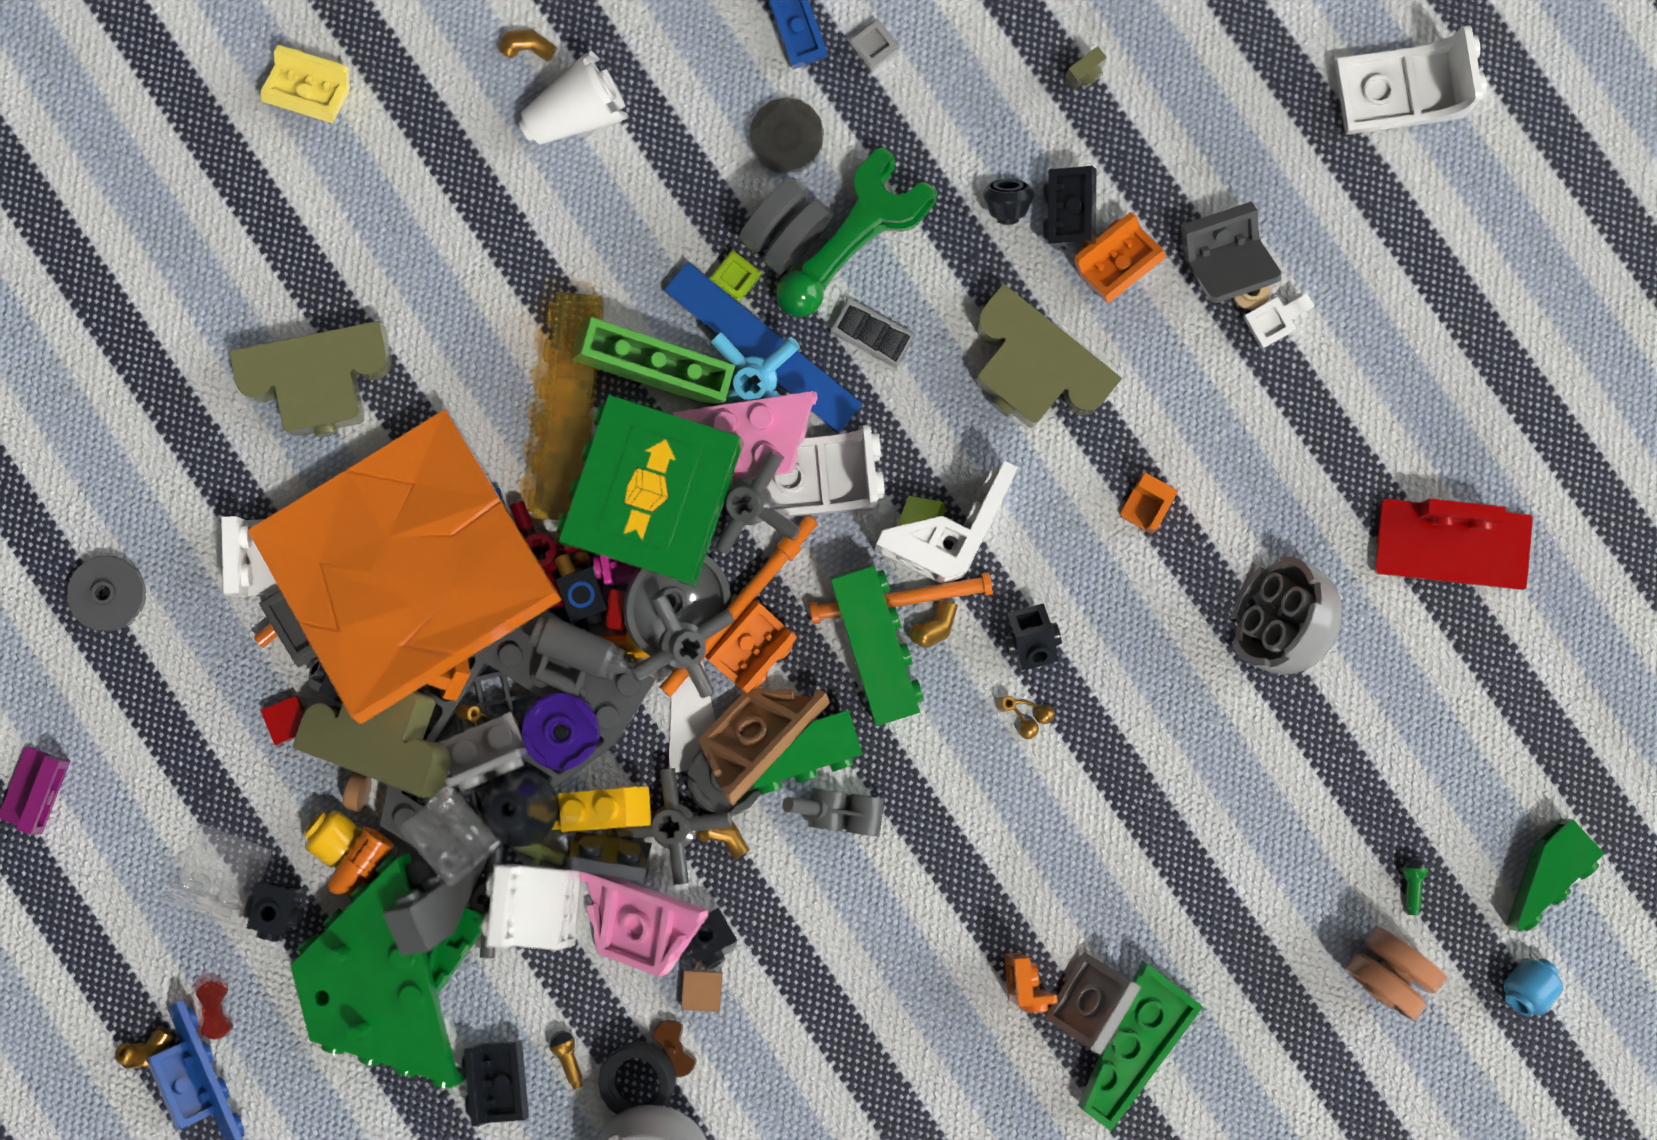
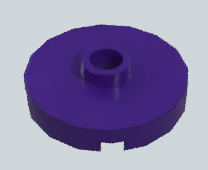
[522,693,600,770]

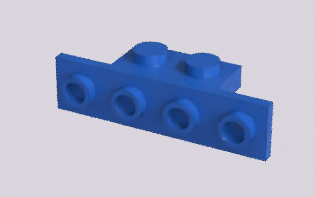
[146,1000,245,1140]

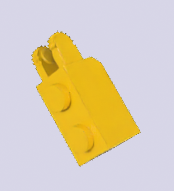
[551,787,651,832]

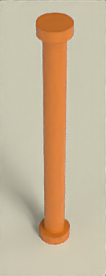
[809,572,993,625]

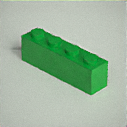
[829,563,924,726]

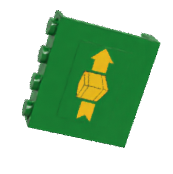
[557,395,744,588]

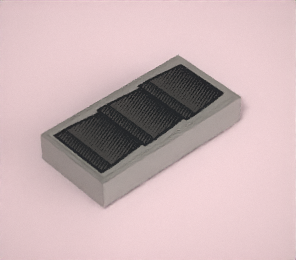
[831,298,915,369]

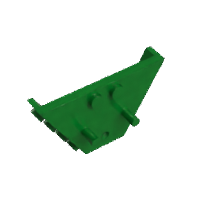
[290,853,466,1089]

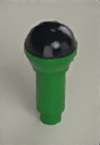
[1401,856,1429,916]

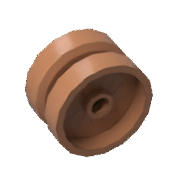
[1344,926,1447,1022]

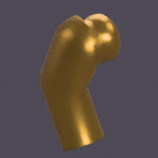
[910,600,958,648]

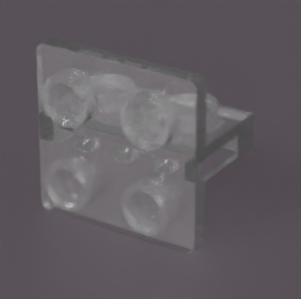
[400,786,501,887]

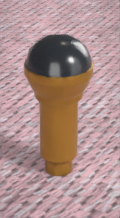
[549,1031,584,1089]

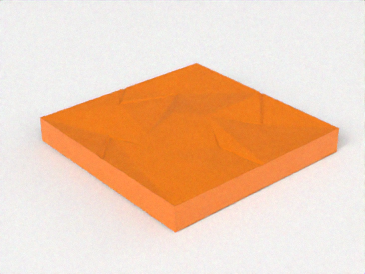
[247,409,561,725]

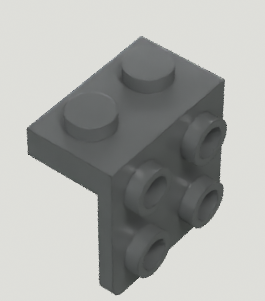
[1181,201,1281,303]

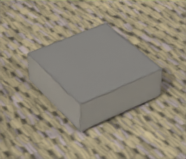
[848,18,900,73]

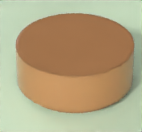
[343,772,372,812]

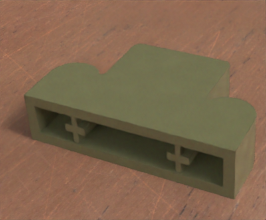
[976,283,1122,428]
[229,321,392,438]
[292,691,451,799]

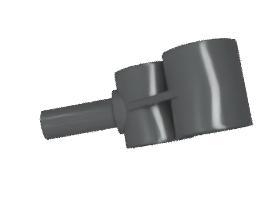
[782,788,885,837]

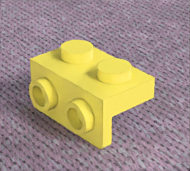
[260,45,349,124]

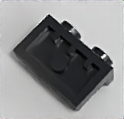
[1043,166,1097,251]

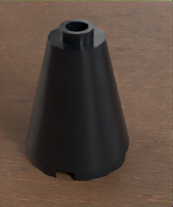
[481,769,559,847]

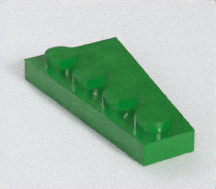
[1078,960,1203,1131]

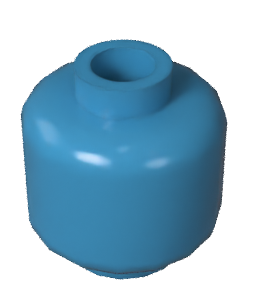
[1504,958,1563,1017]

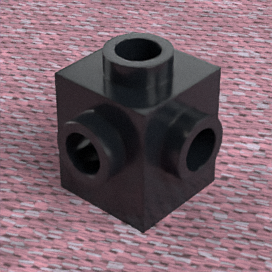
[1004,603,1062,671]
[244,881,304,942]
[679,907,738,972]

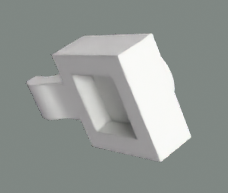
[1243,294,1314,350]

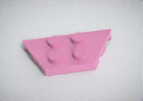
[673,391,818,481]
[580,872,708,977]

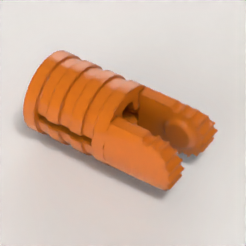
[328,826,394,897]

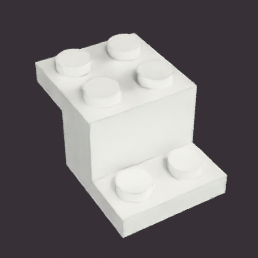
[483,864,581,950]

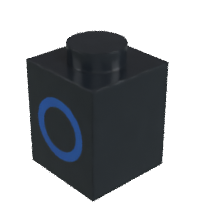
[556,567,608,629]

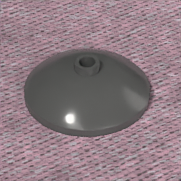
[624,555,731,656]

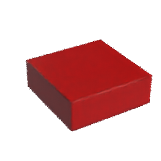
[606,590,626,631]
[260,696,305,746]

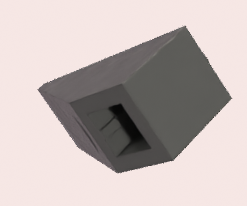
[383,854,487,955]

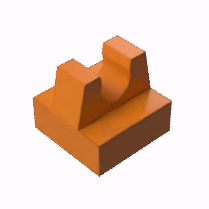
[427,658,470,701]

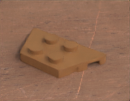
[698,688,830,805]

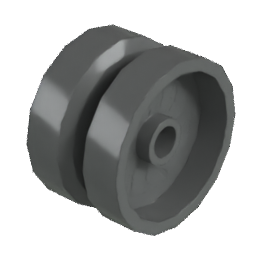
[739,177,833,275]

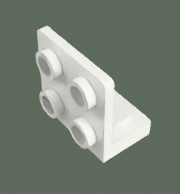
[221,516,280,597]

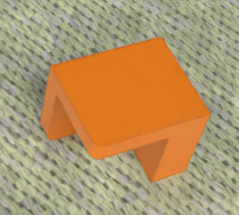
[1120,472,1178,534]

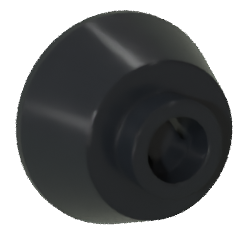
[983,179,1034,225]

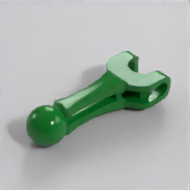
[775,147,938,318]

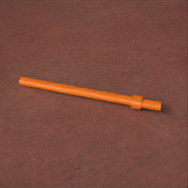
[659,515,818,697]

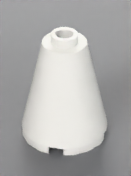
[519,51,628,145]

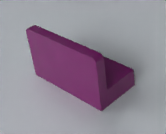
[0,747,70,835]

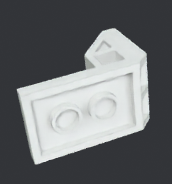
[874,461,1018,584]

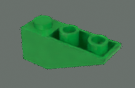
[747,710,863,795]
[1506,818,1605,932]

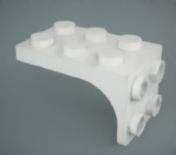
[1334,26,1487,135]
[767,425,885,517]

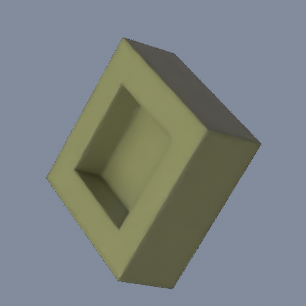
[1065,46,1107,90]

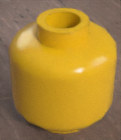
[303,810,362,868]

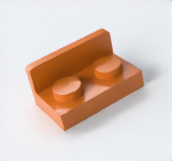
[1004,952,1057,1013]

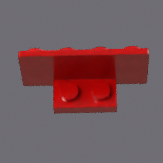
[1374,498,1533,590]

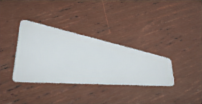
[669,660,715,773]

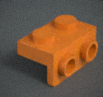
[1074,212,1166,304]
[705,600,797,694]

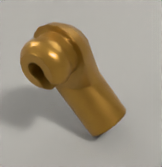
[499,29,558,62]
[696,821,750,860]
[114,1026,174,1069]

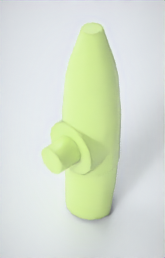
[511,843,566,866]

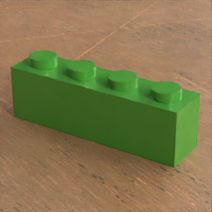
[570,317,735,406]

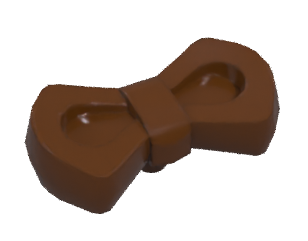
[652,1020,697,1077]

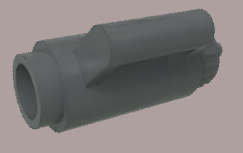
[529,616,632,697]

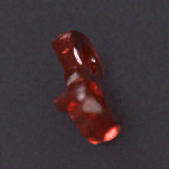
[195,980,234,1040]

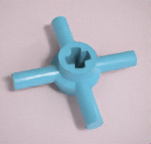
[710,332,800,406]

